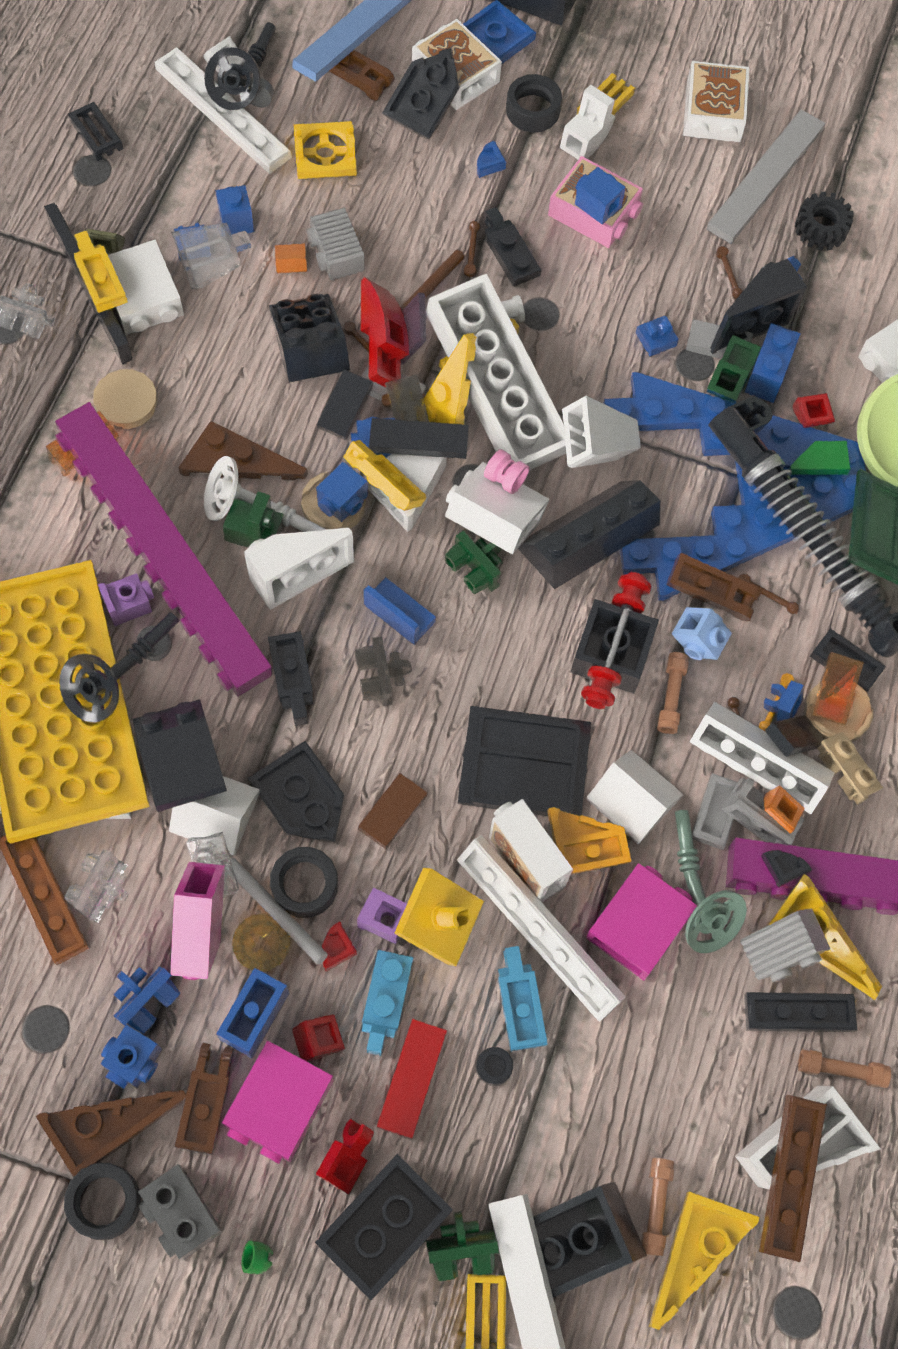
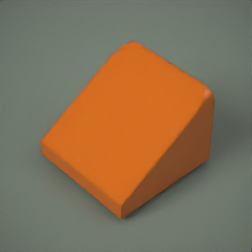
[275,244,307,273]
[763,785,805,833]

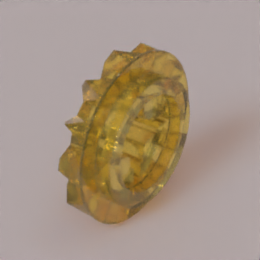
[232,914,290,972]

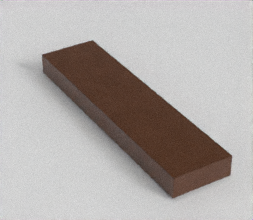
[759,1095,827,1262]

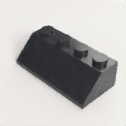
[518,480,661,589]

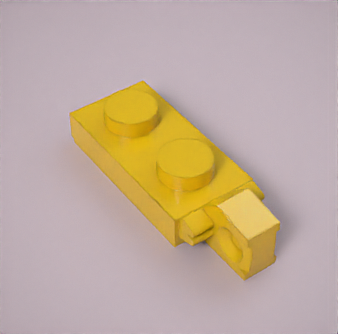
[74,231,128,313]
[343,440,427,511]

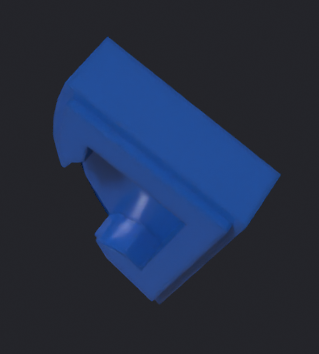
[477,140,506,178]

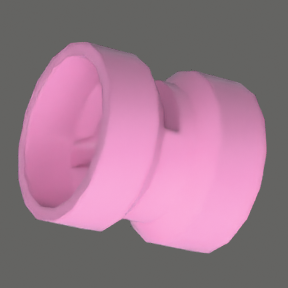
[484,449,530,494]

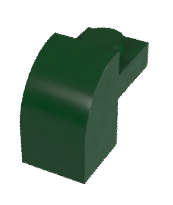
[707,335,761,404]
[223,491,284,548]

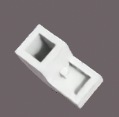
[560,85,615,160]

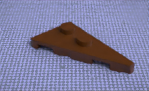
[178,421,308,480]
[35,1090,187,1177]

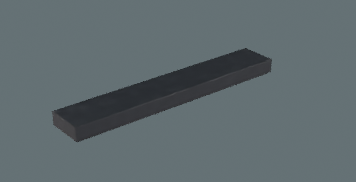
[44,203,133,364]

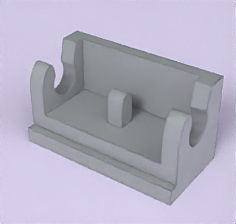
[721,777,804,845]

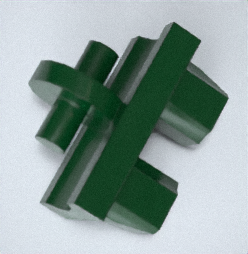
[445,530,503,594]
[426,1211,499,1281]

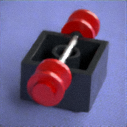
[570,572,659,709]

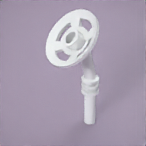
[204,456,326,532]

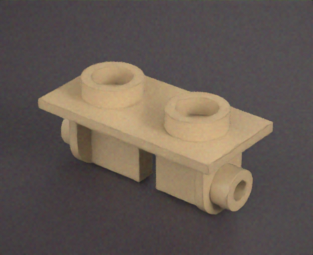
[817,732,883,805]

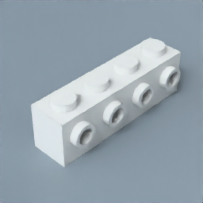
[690,702,835,814]

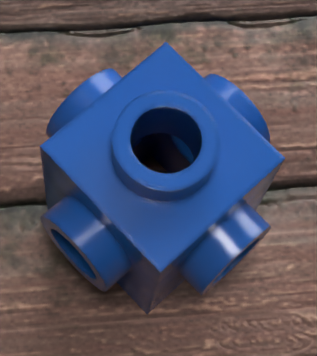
[101,1025,162,1089]

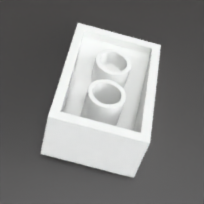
[244,528,354,610]

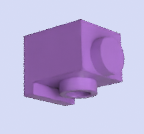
[98,573,154,626]
[357,887,407,944]

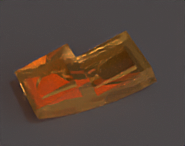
[812,652,864,726]

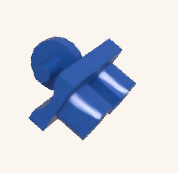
[113,966,180,1034]

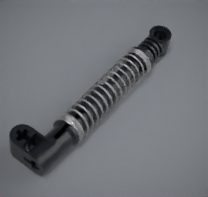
[708,396,898,658]

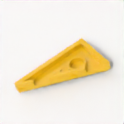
[415,333,477,425]
[768,874,882,1000]
[649,1191,760,1330]

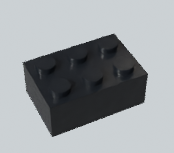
[315,1154,453,1301]

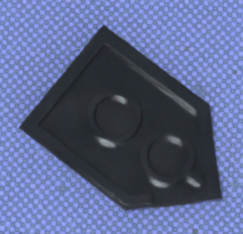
[382,47,460,139]
[248,741,344,843]

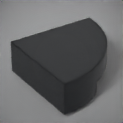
[761,850,812,888]

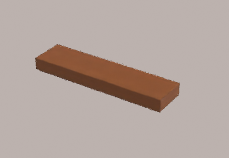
[0,835,90,966]

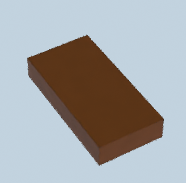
[358,773,428,850]

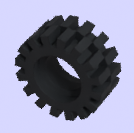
[795,192,854,251]

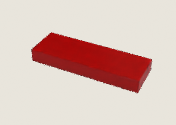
[377,1019,447,1140]

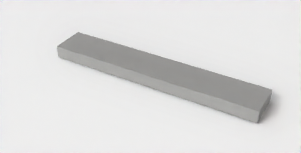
[707,109,826,244]

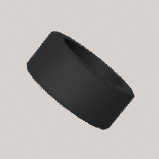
[506,74,562,133]
[270,847,338,918]
[64,1163,141,1240]

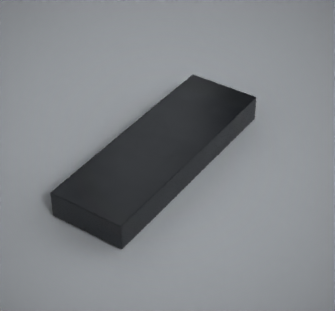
[369,418,469,459]
[744,992,857,1032]

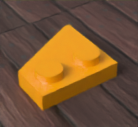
[547,807,631,874]

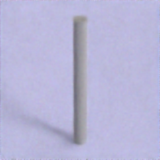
[225,858,328,964]

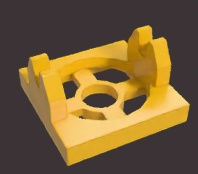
[293,121,357,179]

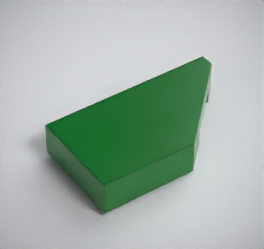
[789,441,850,475]

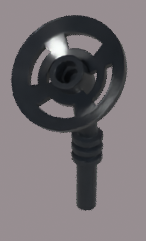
[204,22,276,110]
[59,612,180,722]

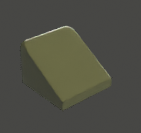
[86,229,125,254]

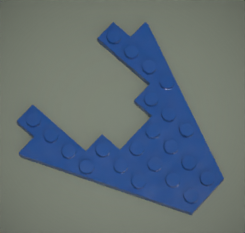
[603,372,871,601]

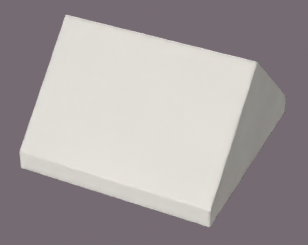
[586,750,683,844]
[169,776,260,856]

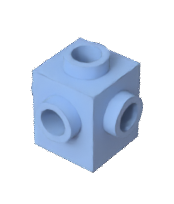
[672,607,732,660]

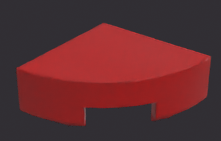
[322,921,357,972]

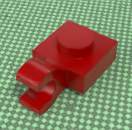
[316,1119,374,1195]

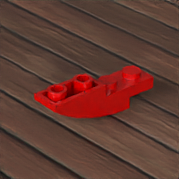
[361,277,409,391]

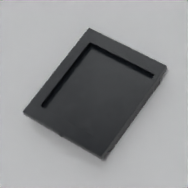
[457,706,591,816]

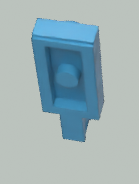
[498,946,548,1052]
[362,950,413,1056]

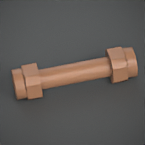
[657,652,689,734]
[798,1049,891,1088]
[641,1158,674,1257]

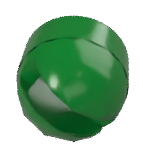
[241,1240,273,1275]

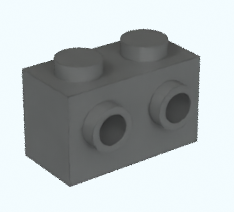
[138,1164,223,1260]

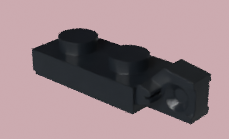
[484,207,541,287]
[268,631,313,726]

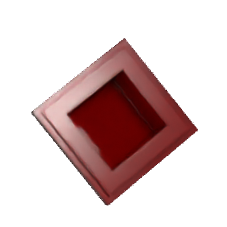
[792,393,835,428]
[292,1014,345,1062]

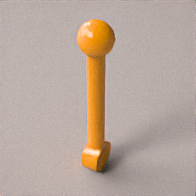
[758,673,794,732]

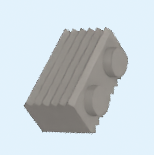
[306,207,365,281]
[740,908,830,982]

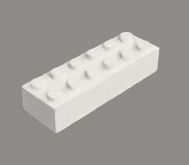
[425,274,566,470]

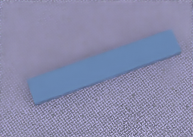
[292,0,411,82]

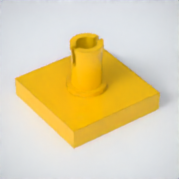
[394,868,484,966]

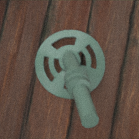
[675,810,747,953]

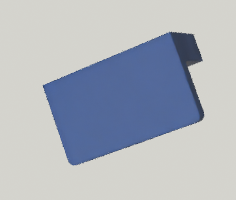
[364,577,436,645]

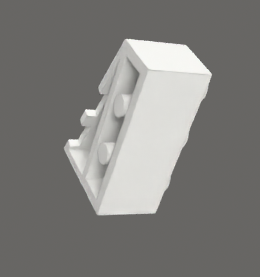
[735,1086,881,1190]

